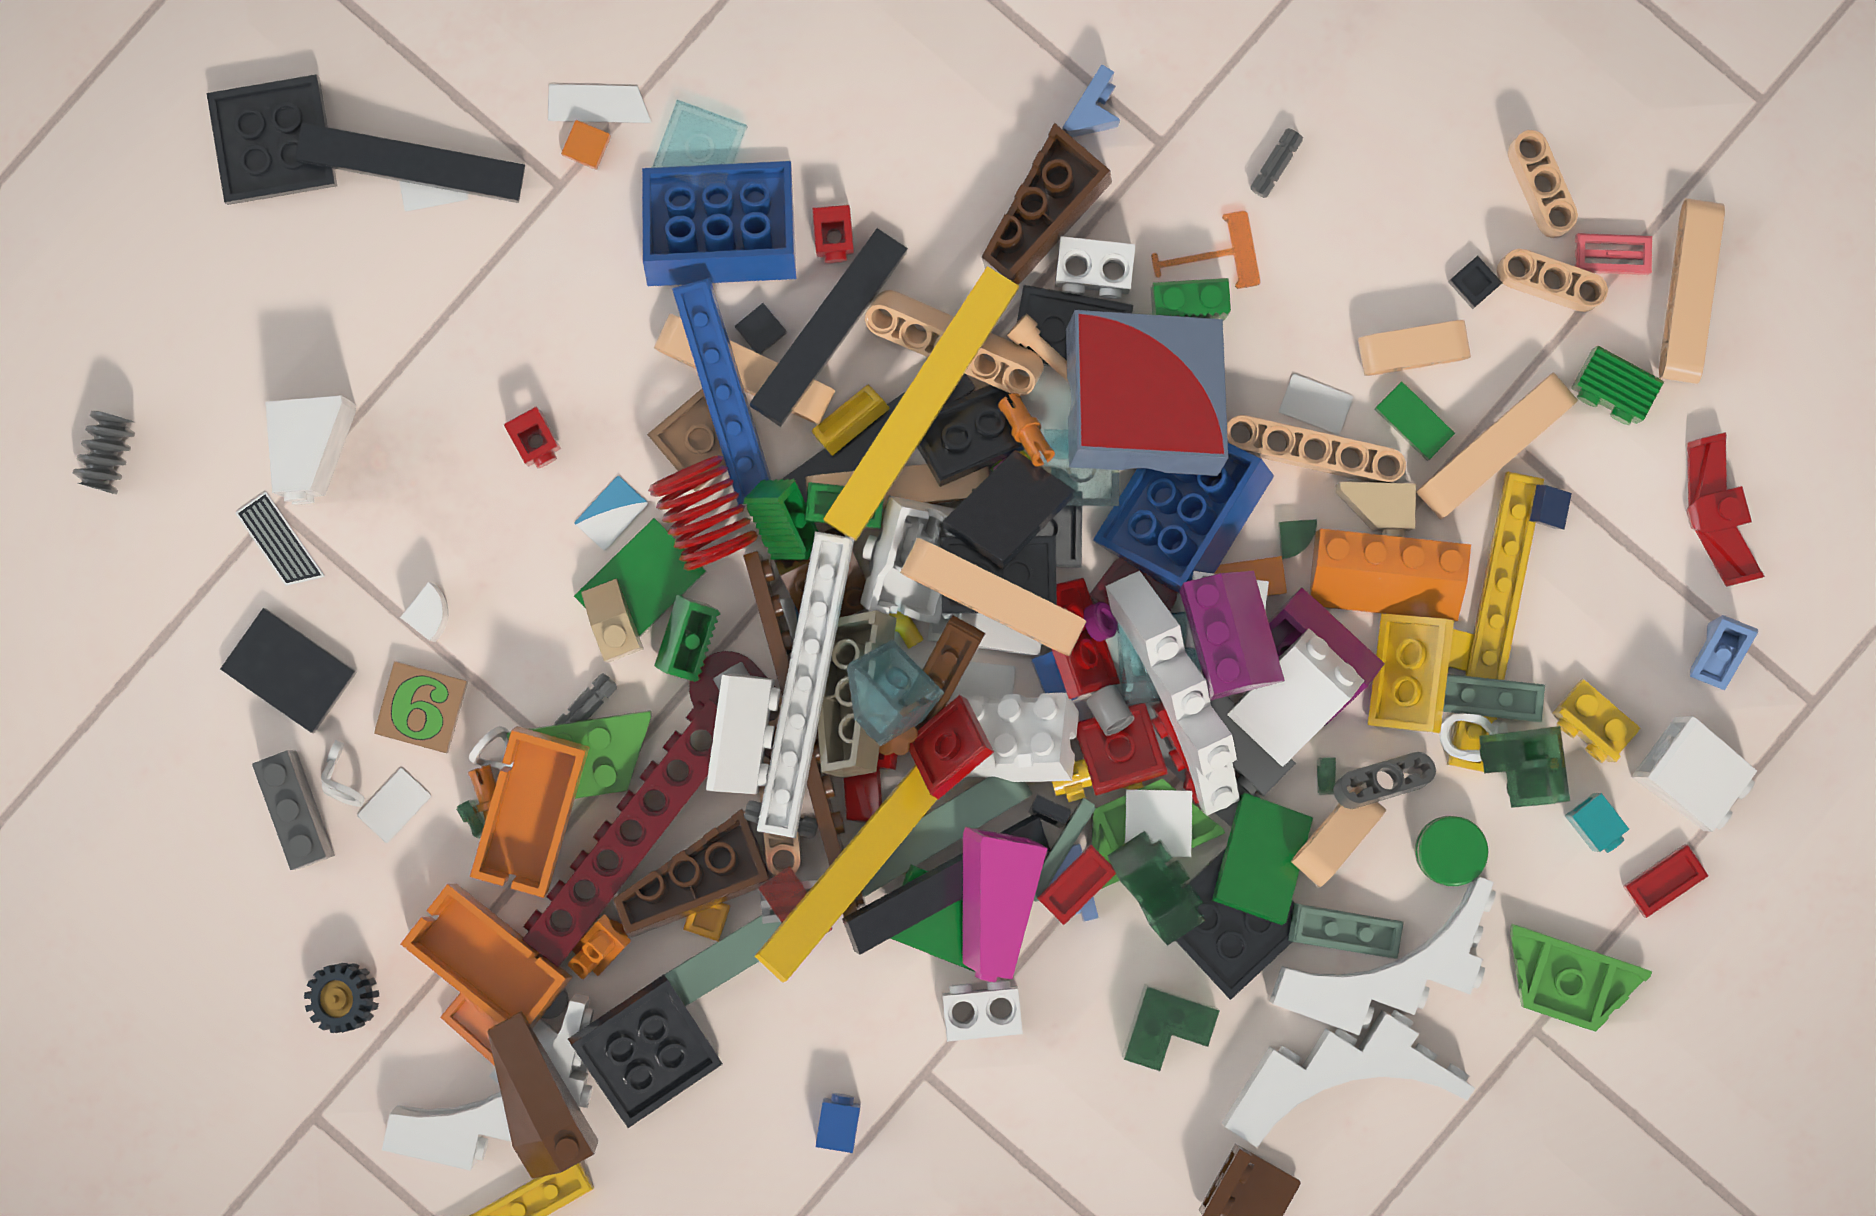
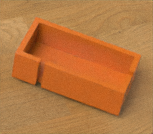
[470,726,590,898]
[400,883,573,1029]

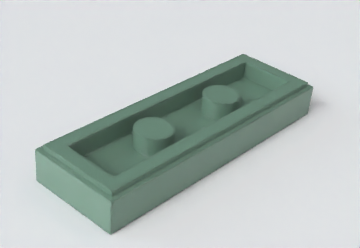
[1443,674,1545,722]
[1034,798,1096,902]
[1288,903,1404,959]

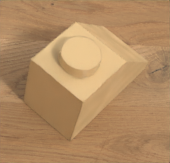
[1336,482,1416,537]
[581,579,644,662]

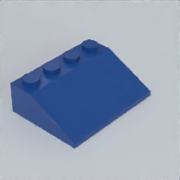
[642,161,797,286]
[1093,443,1274,593]

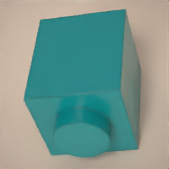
[1565,793,1629,853]

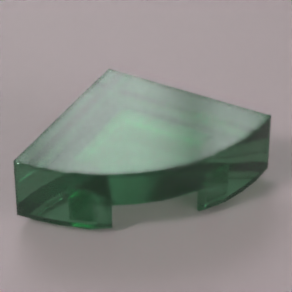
[1278,519,1317,560]
[1316,757,1336,795]
[456,800,485,839]

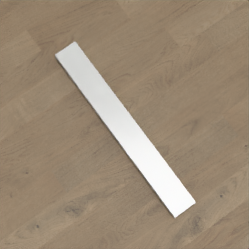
[757,532,854,838]

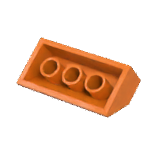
[1309,528,1471,622]

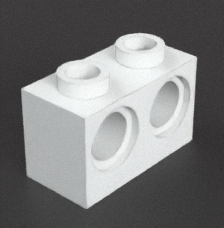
[1055,236,1135,299]
[943,980,1023,1042]

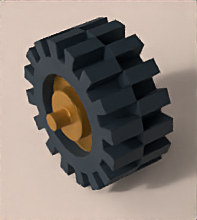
[304,962,380,1033]

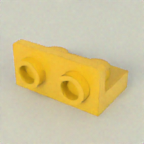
[1552,679,1641,763]

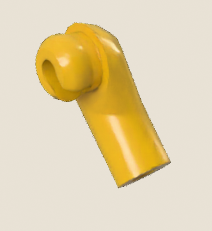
[889,611,924,649]

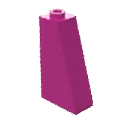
[963,827,1047,982]

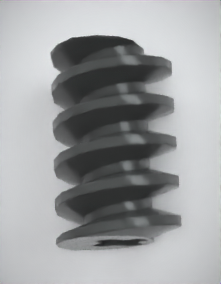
[72,411,135,494]

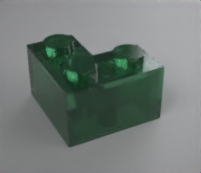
[1479,726,1570,808]
[1107,831,1206,946]
[1121,984,1220,1071]

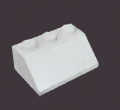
[706,673,780,794]

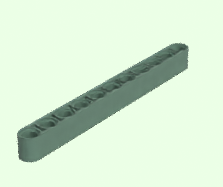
[664,776,1033,1006]

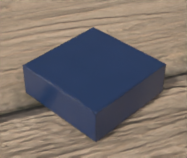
[1529,484,1572,530]

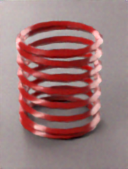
[648,455,758,571]

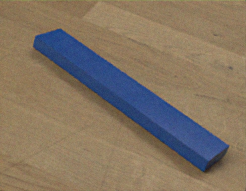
[672,277,771,505]

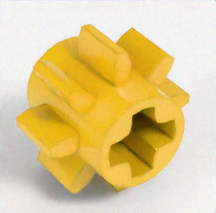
[1052,759,1092,803]

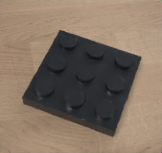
[206,74,337,205]
[1152,847,1295,1000]
[568,974,723,1128]

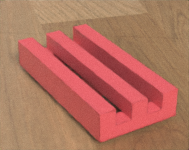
[1574,233,1652,275]

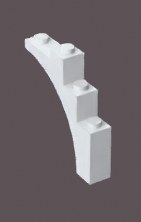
[1106,571,1240,816]
[1269,877,1496,1035]
[382,994,594,1171]
[1222,1009,1475,1147]

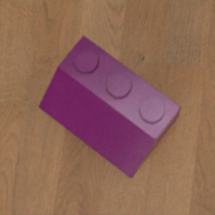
[1180,571,1285,701]
[1268,587,1385,726]

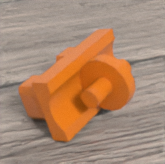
[568,914,631,980]

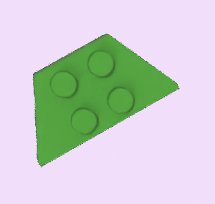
[507,710,652,799]
[1092,778,1225,889]
[1510,924,1652,1032]

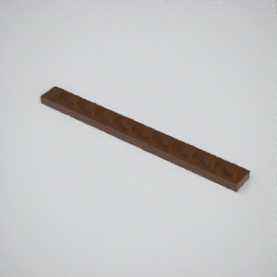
[743,551,866,917]

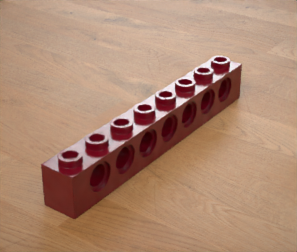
[522,698,718,967]

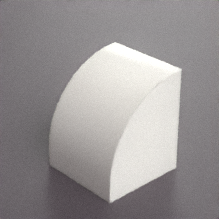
[400,582,448,642]

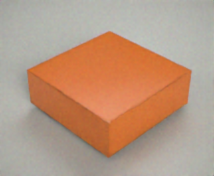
[561,120,611,170]

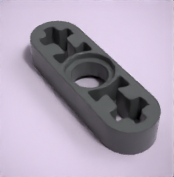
[1334,752,1436,809]

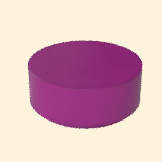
[1084,602,1117,641]

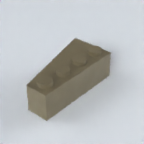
[818,610,897,778]

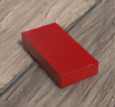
[1037,844,1118,925]
[1623,844,1709,918]

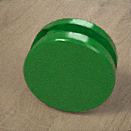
[1415,816,1489,886]

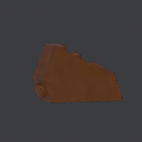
[487,1011,598,1179]

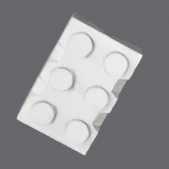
[860,495,955,624]
[963,693,1079,782]

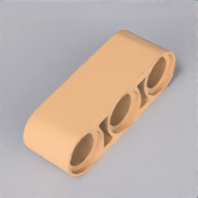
[1508,130,1578,238]
[1497,249,1608,312]
[1358,320,1471,376]
[1291,786,1386,888]

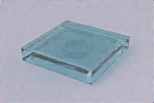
[651,100,748,194]

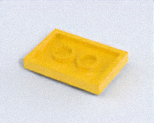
[1368,613,1454,733]

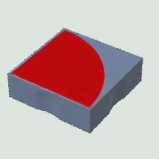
[1066,310,1228,476]

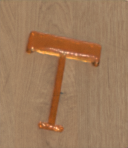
[1151,211,1261,289]

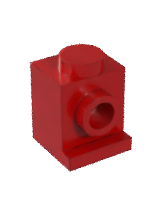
[812,205,854,263]
[503,406,561,469]

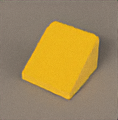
[1449,629,1474,671]

